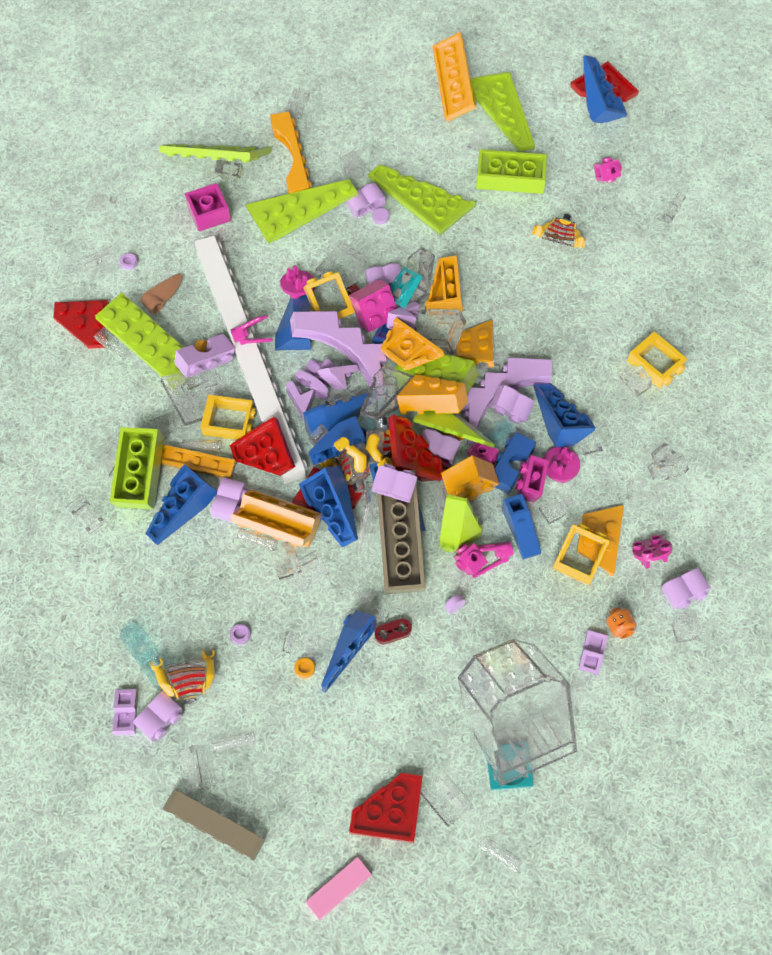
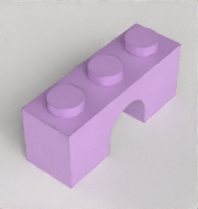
[174,334,235,378]

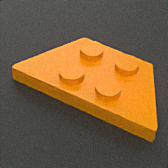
[380,318,444,371]
[456,320,494,367]
[577,505,624,576]

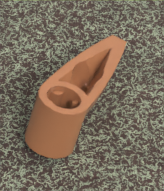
[140,273,183,314]

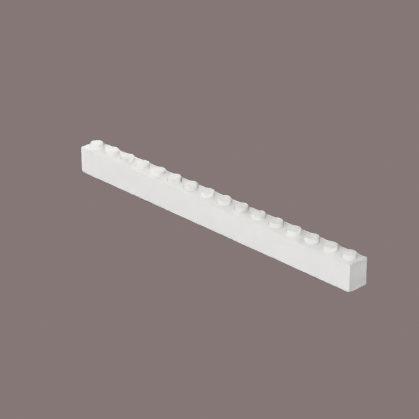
[194,236,308,484]

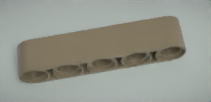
[162,789,265,861]

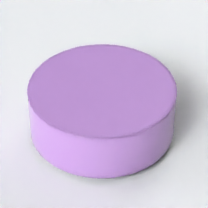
[372,208,389,225]
[120,253,138,270]
[445,595,465,614]
[230,624,251,645]

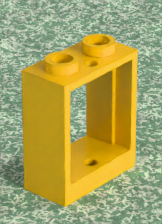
[303,271,355,319]
[627,331,687,389]
[200,394,256,440]
[553,523,610,585]

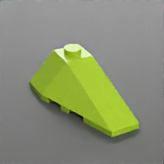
[413,411,495,448]
[439,494,483,552]

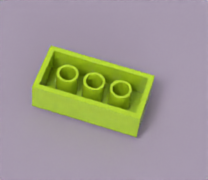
[476,149,547,194]
[393,353,478,394]
[109,427,164,510]

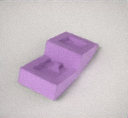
[296,370,329,401]
[578,630,608,675]
[112,689,137,735]

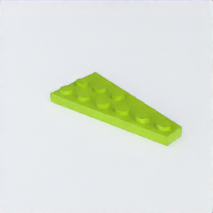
[471,72,535,152]
[159,144,272,162]
[368,164,476,235]
[245,179,358,244]

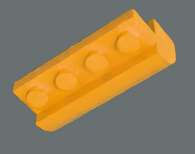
[231,489,322,548]

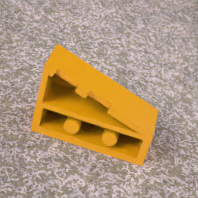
[425,256,463,316]
[397,375,468,414]

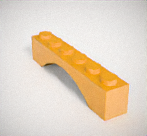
[270,111,312,194]

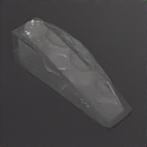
[360,365,414,421]

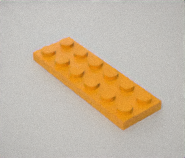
[432,32,476,121]

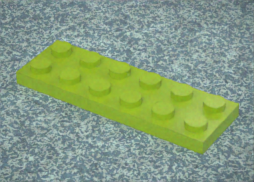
[95,292,191,390]

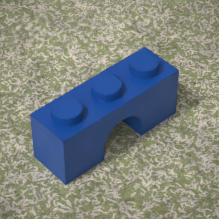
[494,432,536,494]

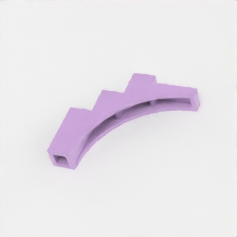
[290,311,388,402]
[461,358,552,445]

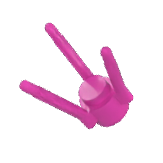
[230,315,273,345]
[472,541,513,578]

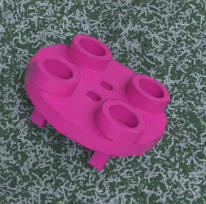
[280,265,315,299]
[543,447,580,483]
[632,535,673,569]

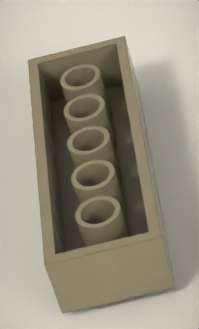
[377,470,425,594]

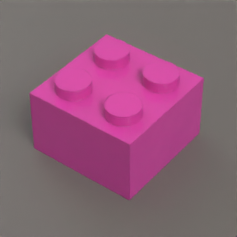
[184,183,231,232]
[349,279,397,332]

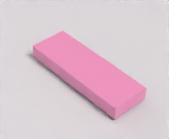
[306,857,372,921]

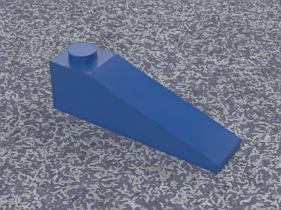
[583,55,628,124]
[275,295,311,351]
[533,383,596,447]
[303,392,374,446]
[145,464,217,545]
[299,466,358,547]
[321,610,376,693]

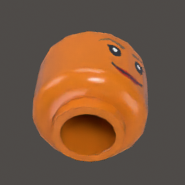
[606,607,637,639]

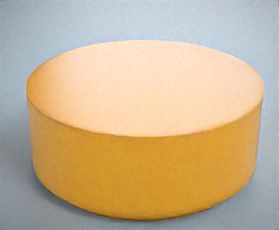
[194,339,207,353]
[294,657,315,679]

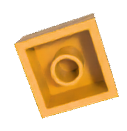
[441,456,499,501]

